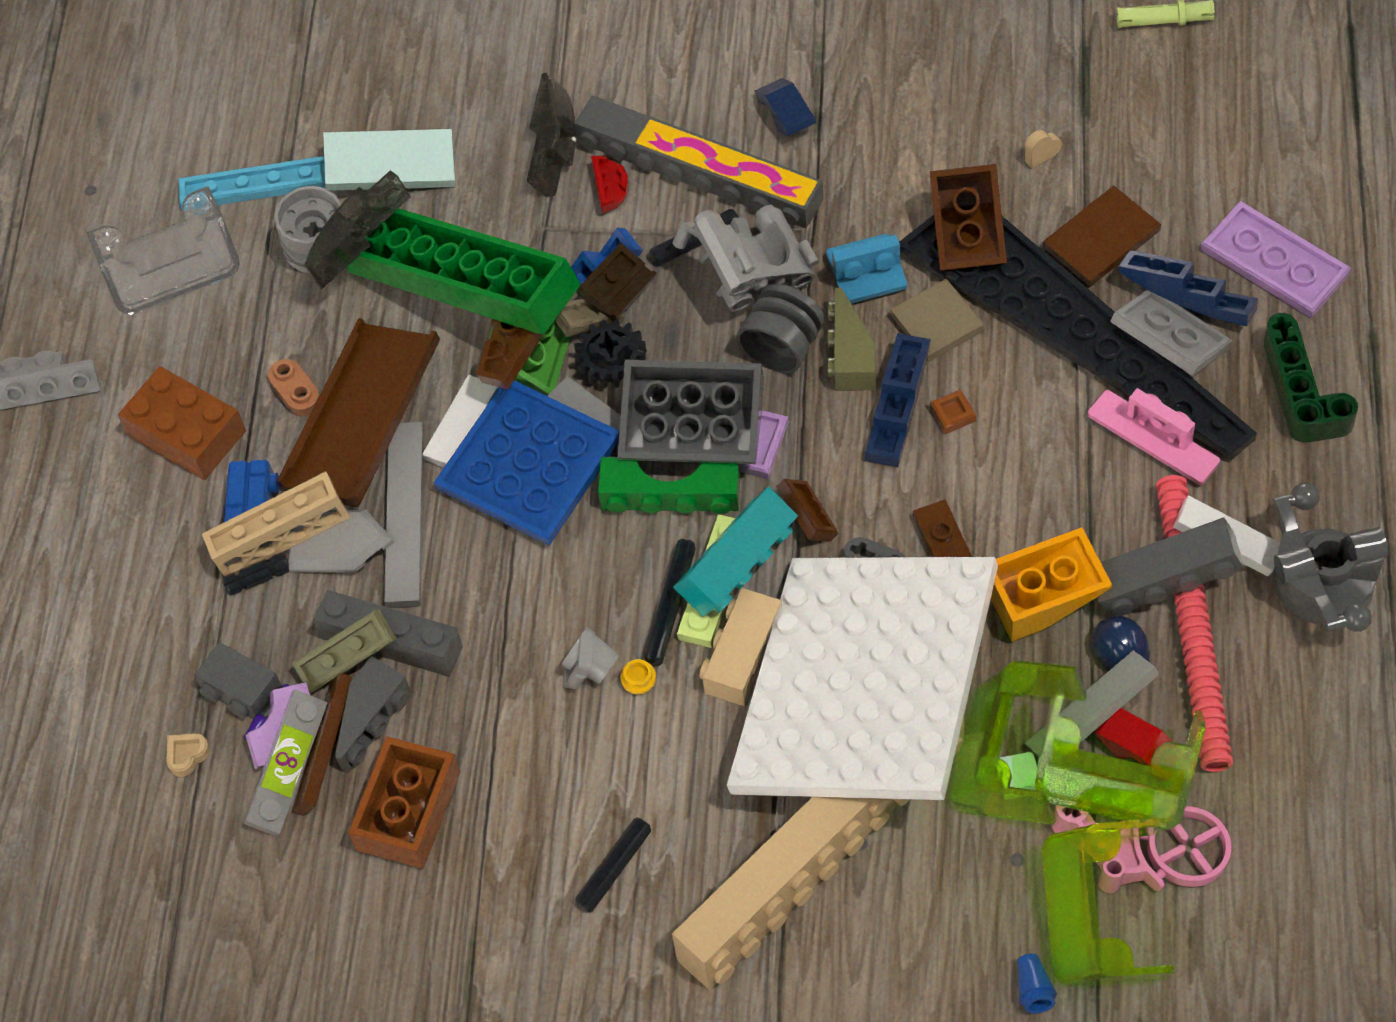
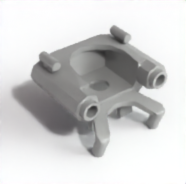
[672,205,819,312]

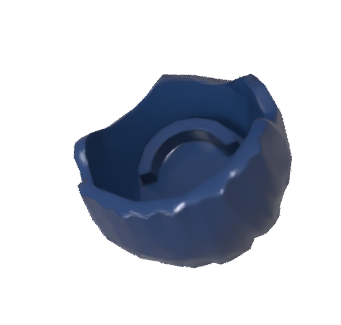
[1091,616,1150,671]

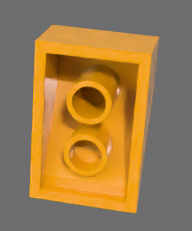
[991,527,1112,641]

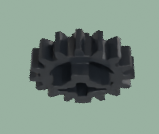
[574,319,647,388]

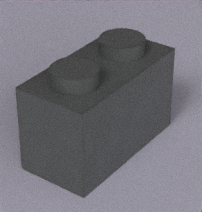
[194,642,282,719]

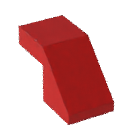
[1094,708,1185,783]

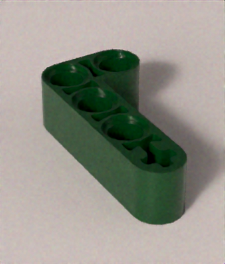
[1264,313,1358,443]

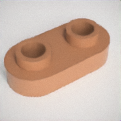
[268,359,320,417]

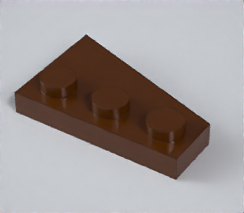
[476,319,543,390]

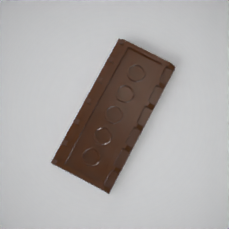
[277,318,440,507]

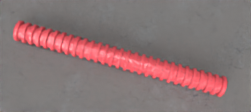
[1156,475,1233,772]

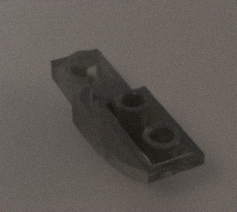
[527,73,576,197]
[304,170,411,289]

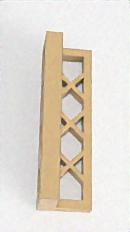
[202,472,351,576]

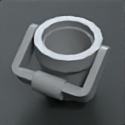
[561,627,619,690]

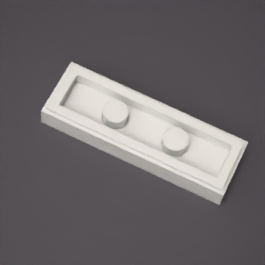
[422,375,499,468]
[1173,495,1280,576]

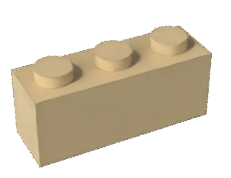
[700,588,782,707]

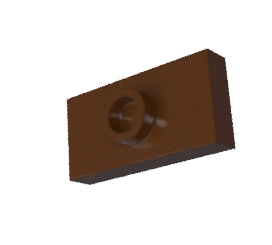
[776,479,838,541]
[913,499,972,557]

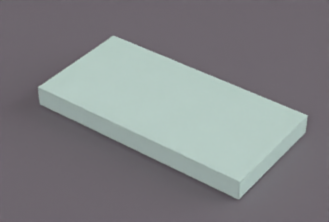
[323,129,455,191]

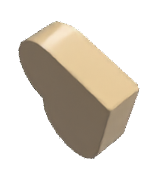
[1025,130,1062,169]
[166,733,210,777]

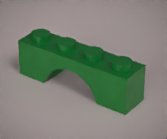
[598,457,740,514]

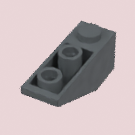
[335,656,411,774]

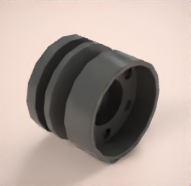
[737,284,824,373]

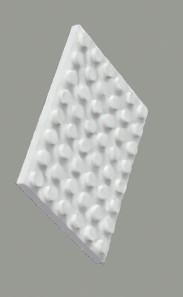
[727,557,998,800]

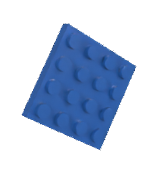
[433,380,620,546]

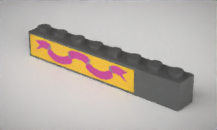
[574,95,824,229]

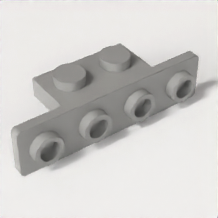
[0,350,100,410]

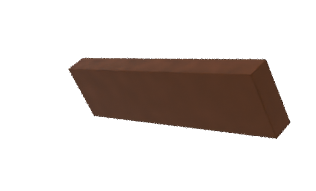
[292,673,353,816]

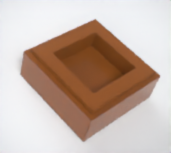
[930,389,976,434]

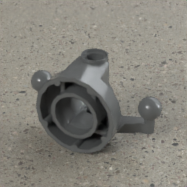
[1273,482,1389,632]

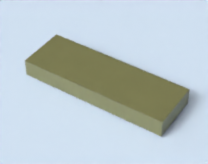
[291,609,397,694]

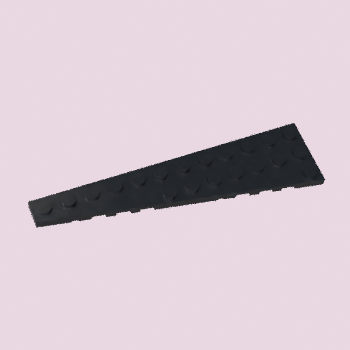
[899,215,1257,460]

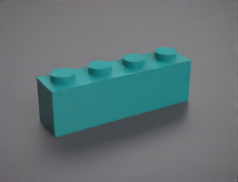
[673,486,798,617]

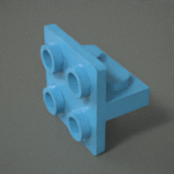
[826,233,907,304]

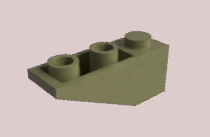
[828,288,876,391]

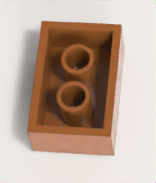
[118,366,246,480]
[348,736,460,869]

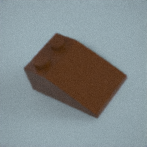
[929,164,1007,271]

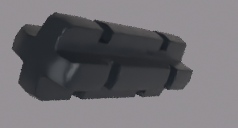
[222,553,289,595]

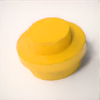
[620,659,656,694]

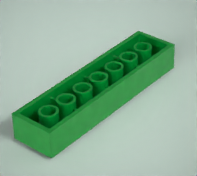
[332,200,581,335]

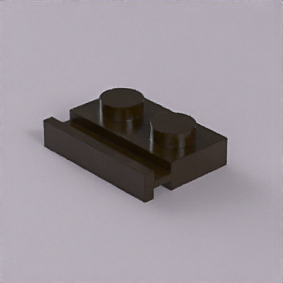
[577,242,657,322]

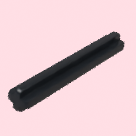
[644,539,696,666]

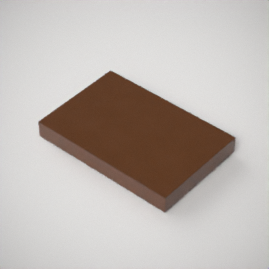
[1043,185,1161,288]

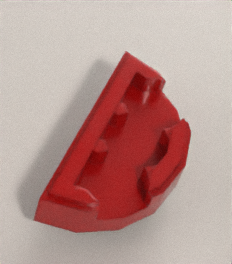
[591,156,629,214]

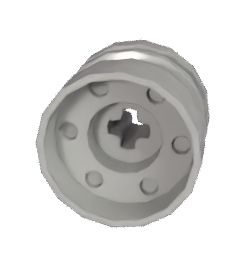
[274,186,347,274]

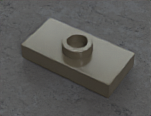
[555,298,625,337]

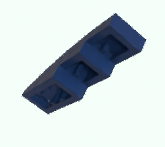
[1119,250,1258,327]
[865,333,931,467]

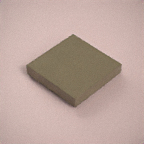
[890,279,984,362]

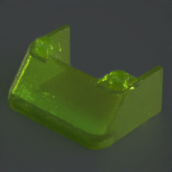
[949,661,1087,825]
[1035,678,1206,830]
[1041,819,1174,986]

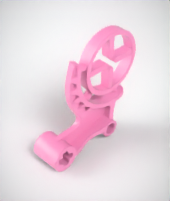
[1052,791,1231,894]

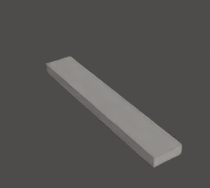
[384,422,424,608]

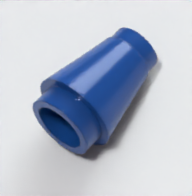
[1017,954,1057,1014]

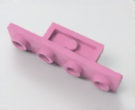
[1088,388,1220,485]

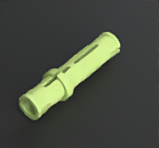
[1117,0,1215,28]

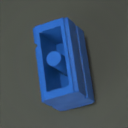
[224,460,280,522]

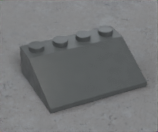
[618,360,764,464]

